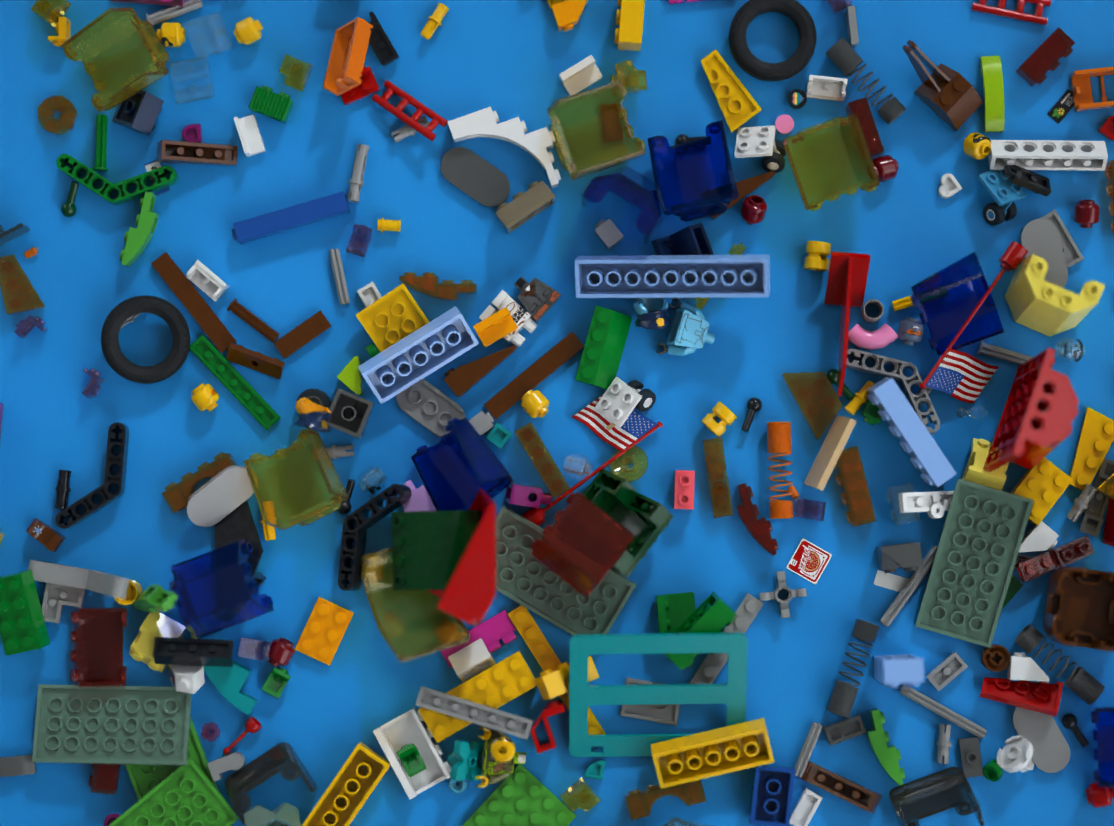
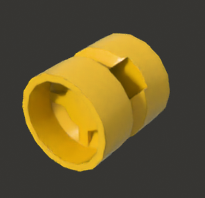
[804,241,831,271]
[701,401,737,437]
[114,579,143,605]

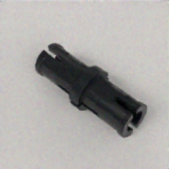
[55,470,71,509]

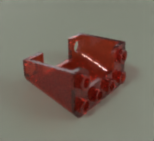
[70,608,127,687]

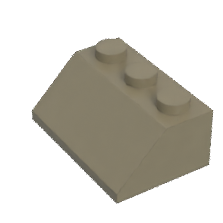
[495,180,556,234]

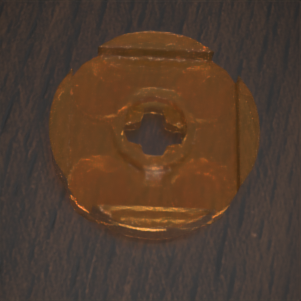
[38,96,77,135]

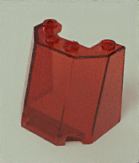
[530,491,634,598]

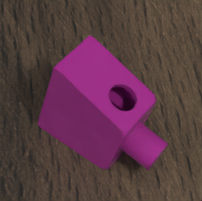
[505,482,551,508]

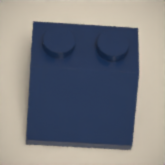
[112,87,164,136]

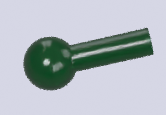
[61,181,79,217]
[826,369,854,401]

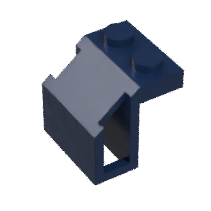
[651,223,714,255]

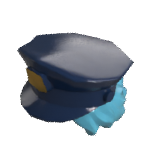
[633,298,671,330]

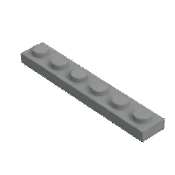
[689,593,764,684]
[415,686,533,739]

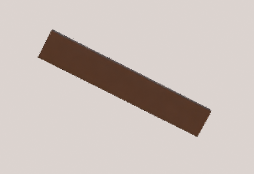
[151,252,237,354]
[484,332,584,419]

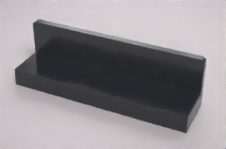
[153,637,234,667]

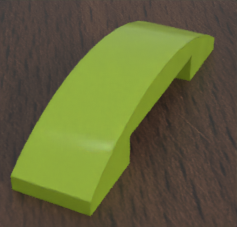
[980,56,1004,133]

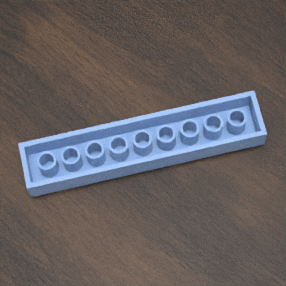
[574,254,770,298]

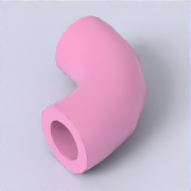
[848,323,898,350]

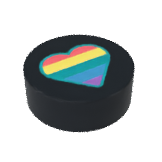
[787,89,807,109]

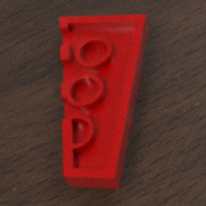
[980,677,1064,717]

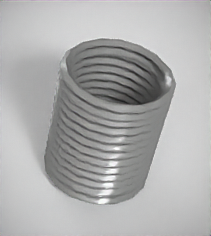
[861,299,884,323]

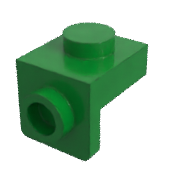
[860,400,881,426]
[261,667,291,700]
[396,744,427,777]

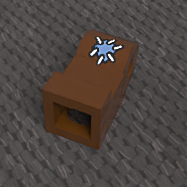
[26,518,65,552]

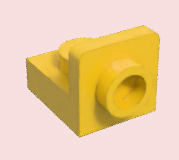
[48,17,71,47]

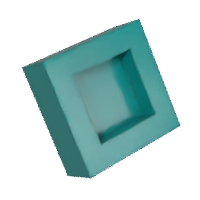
[486,423,512,449]

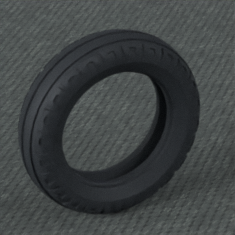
[729,0,817,81]
[101,295,190,384]

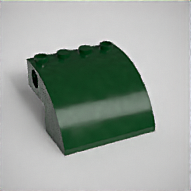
[557,469,673,578]
[391,510,482,590]

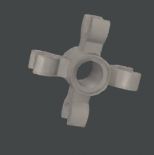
[759,571,807,618]

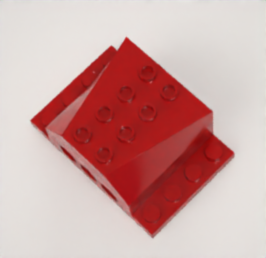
[983,348,1079,472]

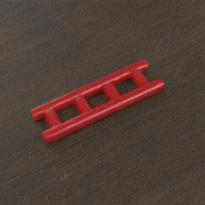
[971,0,1051,25]
[372,80,448,141]

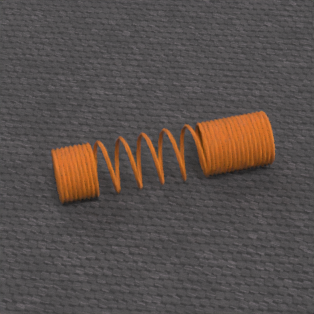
[766,422,794,519]

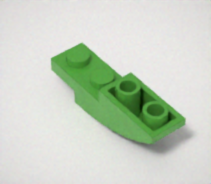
[120,191,159,267]
[134,585,178,613]
[866,708,905,785]

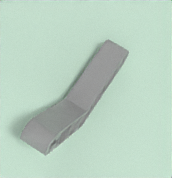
[846,349,940,435]
[28,560,129,598]

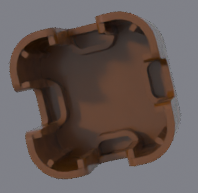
[1043,567,1114,651]

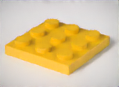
[355,283,429,352]

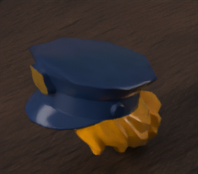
[293,397,332,432]

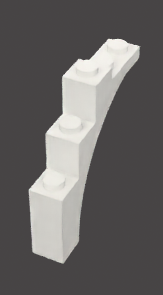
[448,106,561,188]

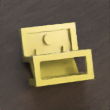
[961,438,1009,490]
[129,611,186,673]

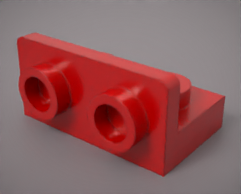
[341,66,380,106]

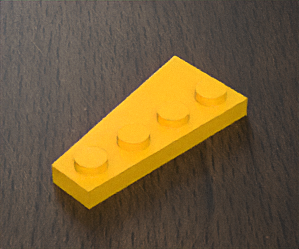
[700,49,762,133]
[1069,407,1114,491]

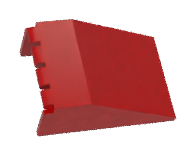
[428,488,496,626]

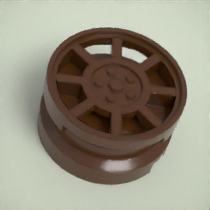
[981,644,1010,672]

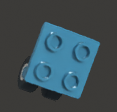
[978,170,1026,226]

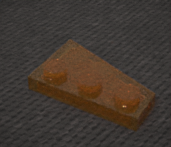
[0,255,45,315]

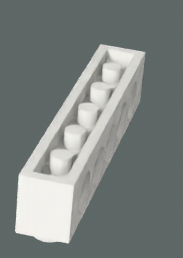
[988,140,1108,171]

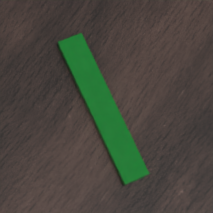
[190,334,281,431]

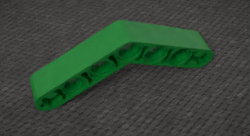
[56,154,179,205]

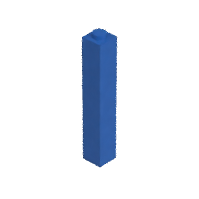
[231,191,350,244]

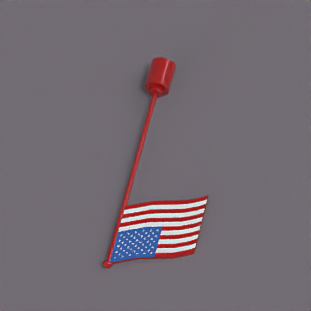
[919,241,1028,403]
[521,395,663,526]

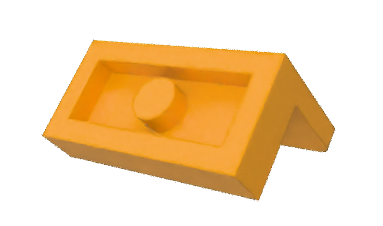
[473,307,518,347]

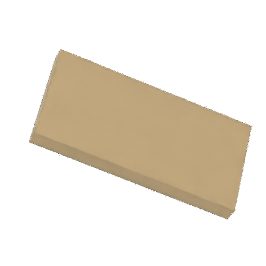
[803,415,856,491]

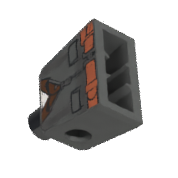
[514,276,561,323]

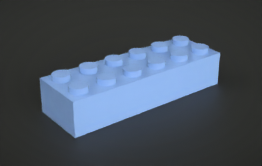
[358,306,479,404]
[866,377,957,487]

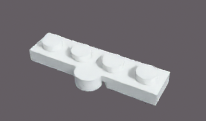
[898,491,954,519]

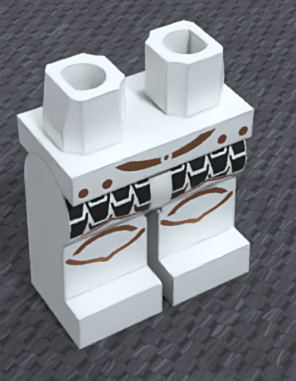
[479,290,537,347]

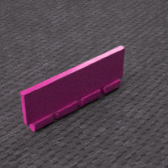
[439,610,517,668]

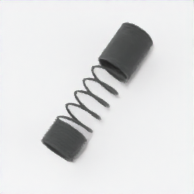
[826,38,906,125]
[826,619,880,718]
[1015,624,1105,705]

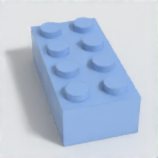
[873,654,924,687]

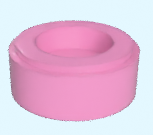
[775,114,794,134]

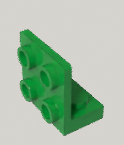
[655,592,695,634]

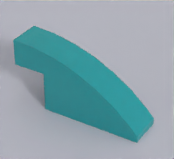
[203,661,258,715]

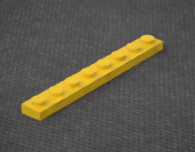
[508,605,606,735]

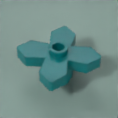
[448,741,484,781]

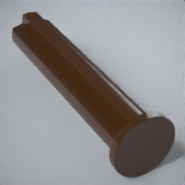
[227,298,279,342]

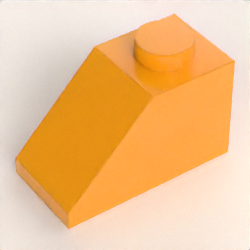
[551,0,589,32]

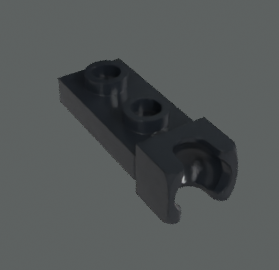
[369,12,400,67]

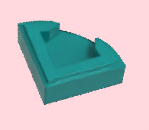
[584,760,606,780]

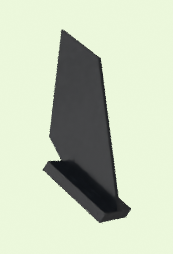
[212,500,266,621]

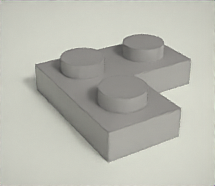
[42,582,86,623]

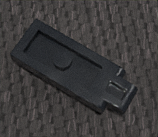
[1004,165,1051,197]

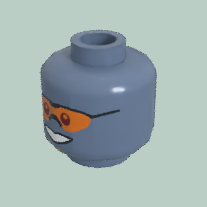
[897,317,924,346]

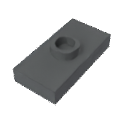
[823,714,866,746]
[958,737,983,778]

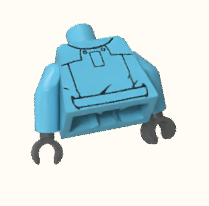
[656,298,715,356]

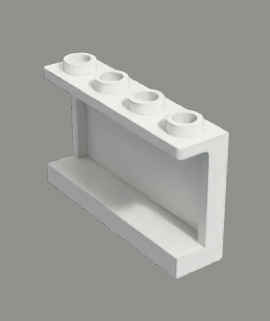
[373,707,451,799]

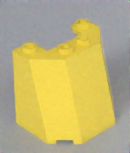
[1005,254,1105,337]

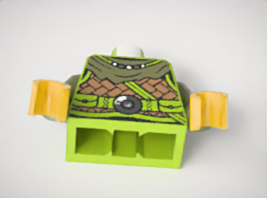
[475,726,526,788]

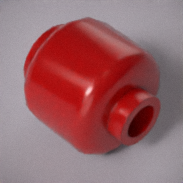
[1086,781,1114,808]

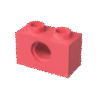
[673,470,695,510]

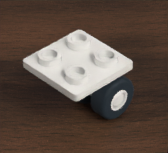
[734,125,787,173]
[595,377,656,427]

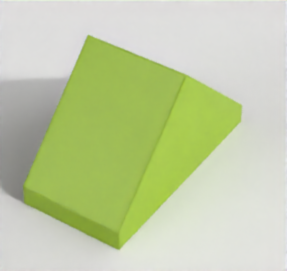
[337,356,363,396]

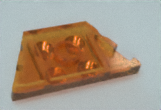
[782,372,843,440]

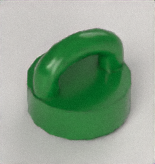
[983,759,1003,781]

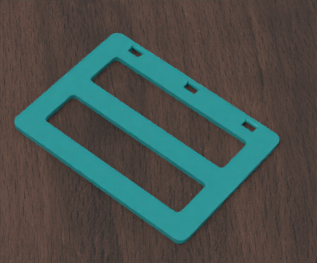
[569,633,748,757]

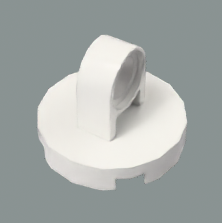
[996,735,1034,773]

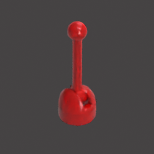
[223,716,262,755]

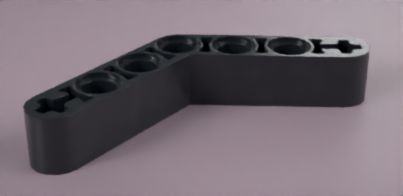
[55,422,129,529]
[338,484,411,591]

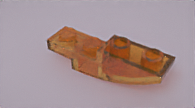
[399,272,477,301]
[702,437,733,518]

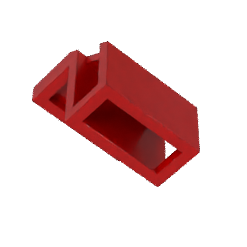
[530,699,565,753]

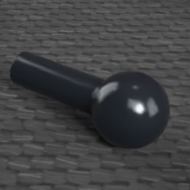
[675,134,711,149]
[741,397,762,432]
[336,479,356,515]
[1062,713,1089,748]

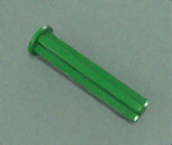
[93,114,108,172]

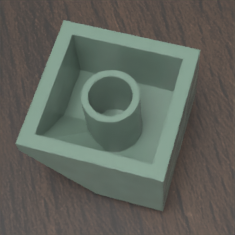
[244,803,301,826]

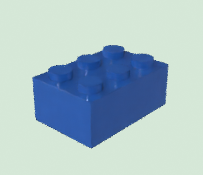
[748,764,795,826]

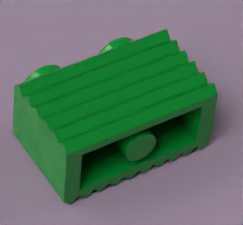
[248,85,294,124]

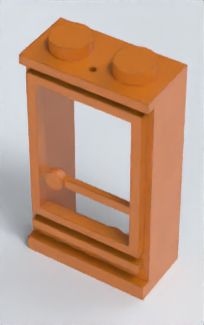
[323,17,373,96]
[1071,66,1114,112]

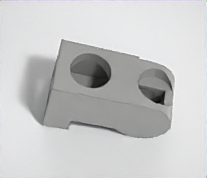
[207,752,246,782]

